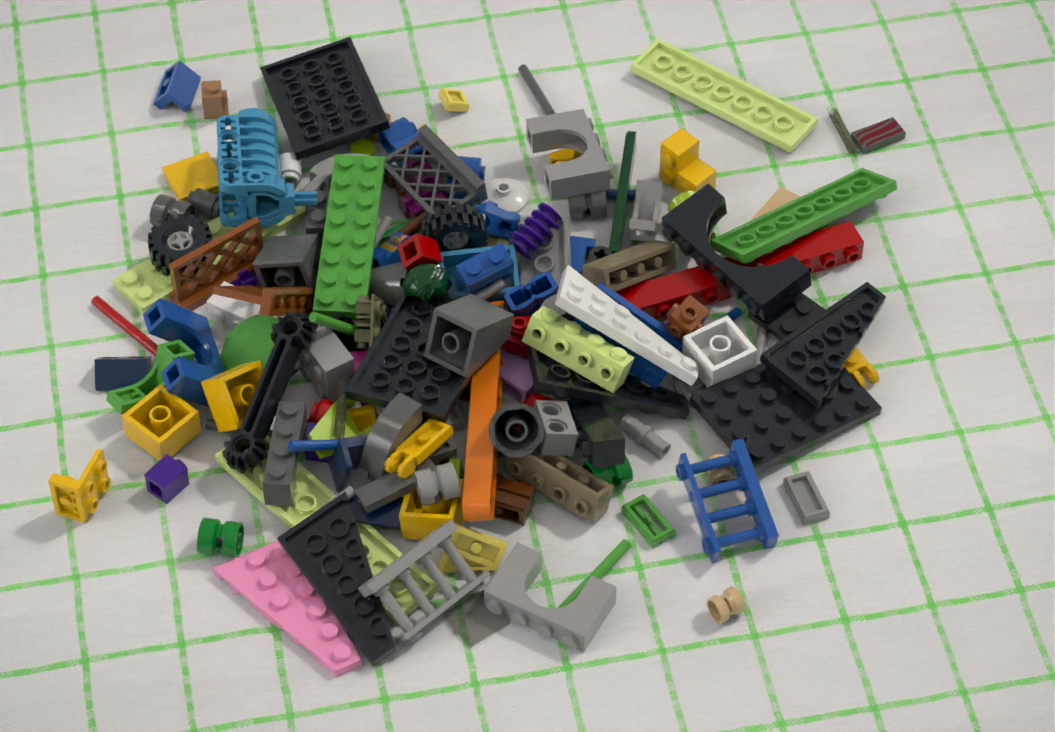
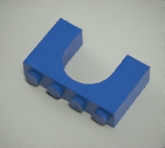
[143,298,225,408]

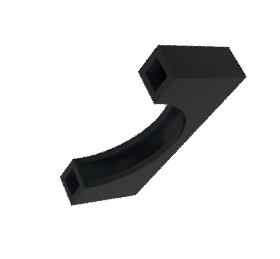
[661,184,812,321]

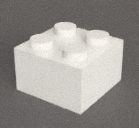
[682,315,757,387]

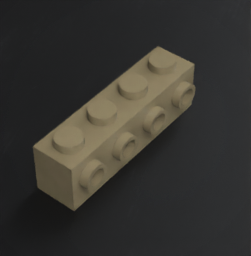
[582,239,677,292]
[504,446,614,523]

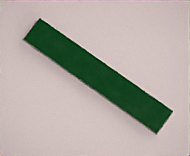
[609,131,636,254]

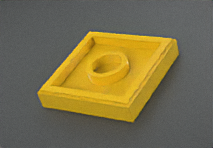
[162,151,219,202]

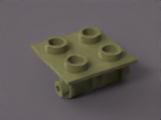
[354,294,388,349]

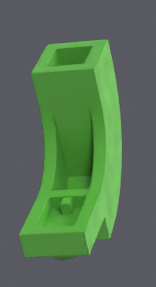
[106,339,195,414]

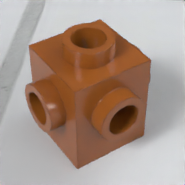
[665,295,710,341]

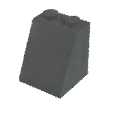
[253,234,322,297]
[424,294,514,378]

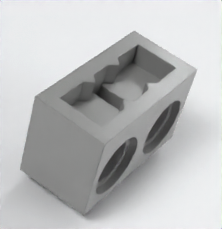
[534,400,578,456]

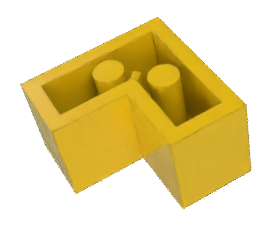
[659,128,717,194]

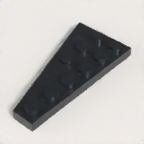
[524,343,690,420]
[277,491,397,667]

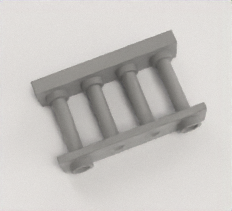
[358,520,491,644]

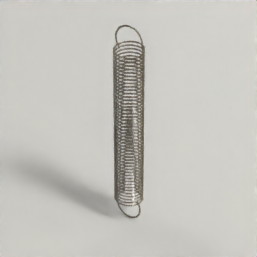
[827,107,859,156]

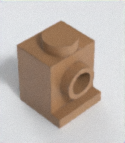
[201,80,229,119]

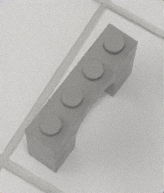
[526,109,613,200]
[484,542,617,652]

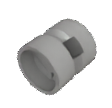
[414,462,461,507]

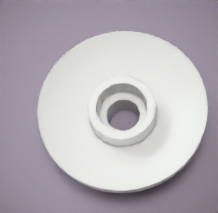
[480,177,529,213]

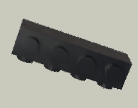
[565,399,625,469]

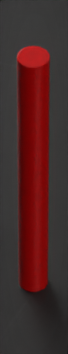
[91,296,158,357]

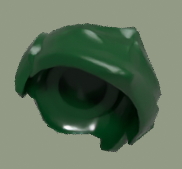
[403,264,452,302]

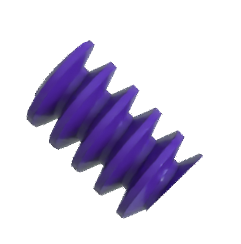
[508,202,562,260]

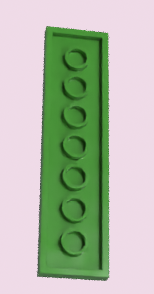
[313,154,385,319]
[710,168,897,264]

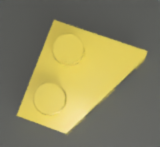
[437,523,507,575]

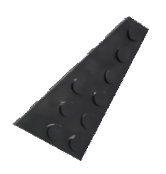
[759,282,886,408]

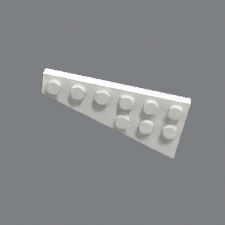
[555,265,699,386]

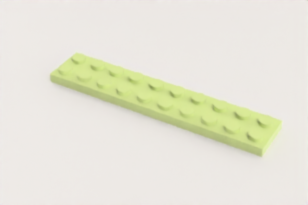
[215,435,438,624]

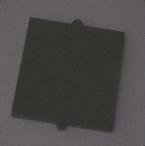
[443,590,510,648]

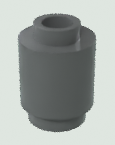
[187,188,220,219]

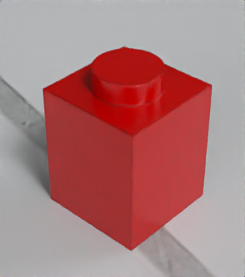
[398,234,443,270]

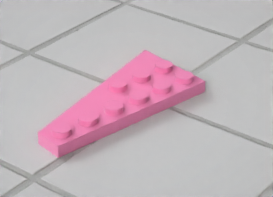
[213,541,362,677]

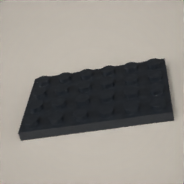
[260,37,390,160]
[345,292,506,424]
[689,363,882,473]

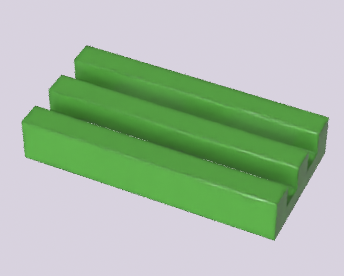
[621,494,676,549]

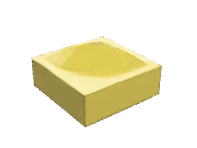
[438,88,470,112]

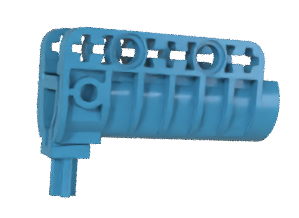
[217,108,317,227]

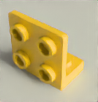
[48,448,111,523]

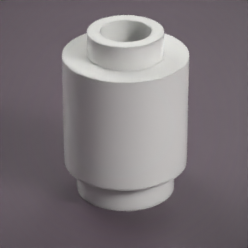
[279,152,302,188]

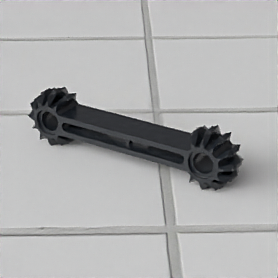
[222,310,317,474]

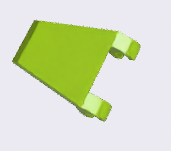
[307,394,373,459]

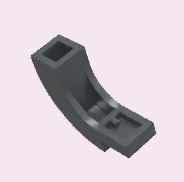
[361,392,422,482]

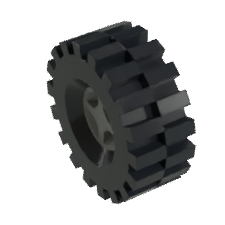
[421,203,488,252]
[147,214,212,276]

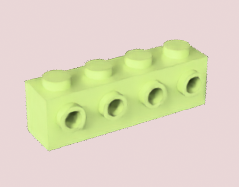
[522,306,634,393]

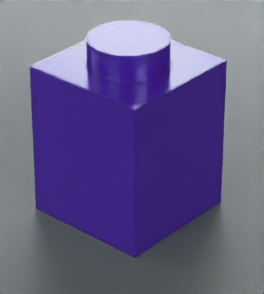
[144,454,190,504]

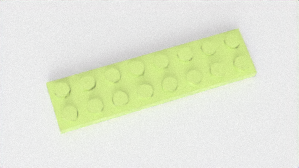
[630,38,818,153]
[113,206,306,314]

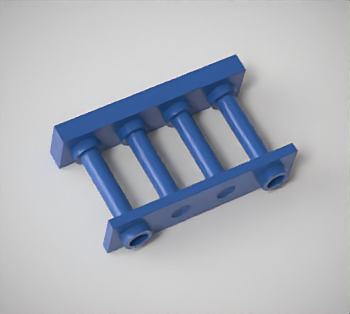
[573,282,683,389]
[675,438,779,563]

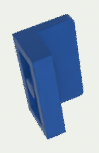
[153,60,201,112]

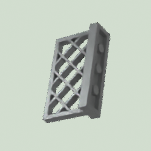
[385,124,488,214]

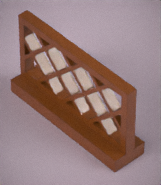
[169,217,263,311]
[212,285,316,316]

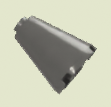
[369,262,410,308]
[489,401,544,458]

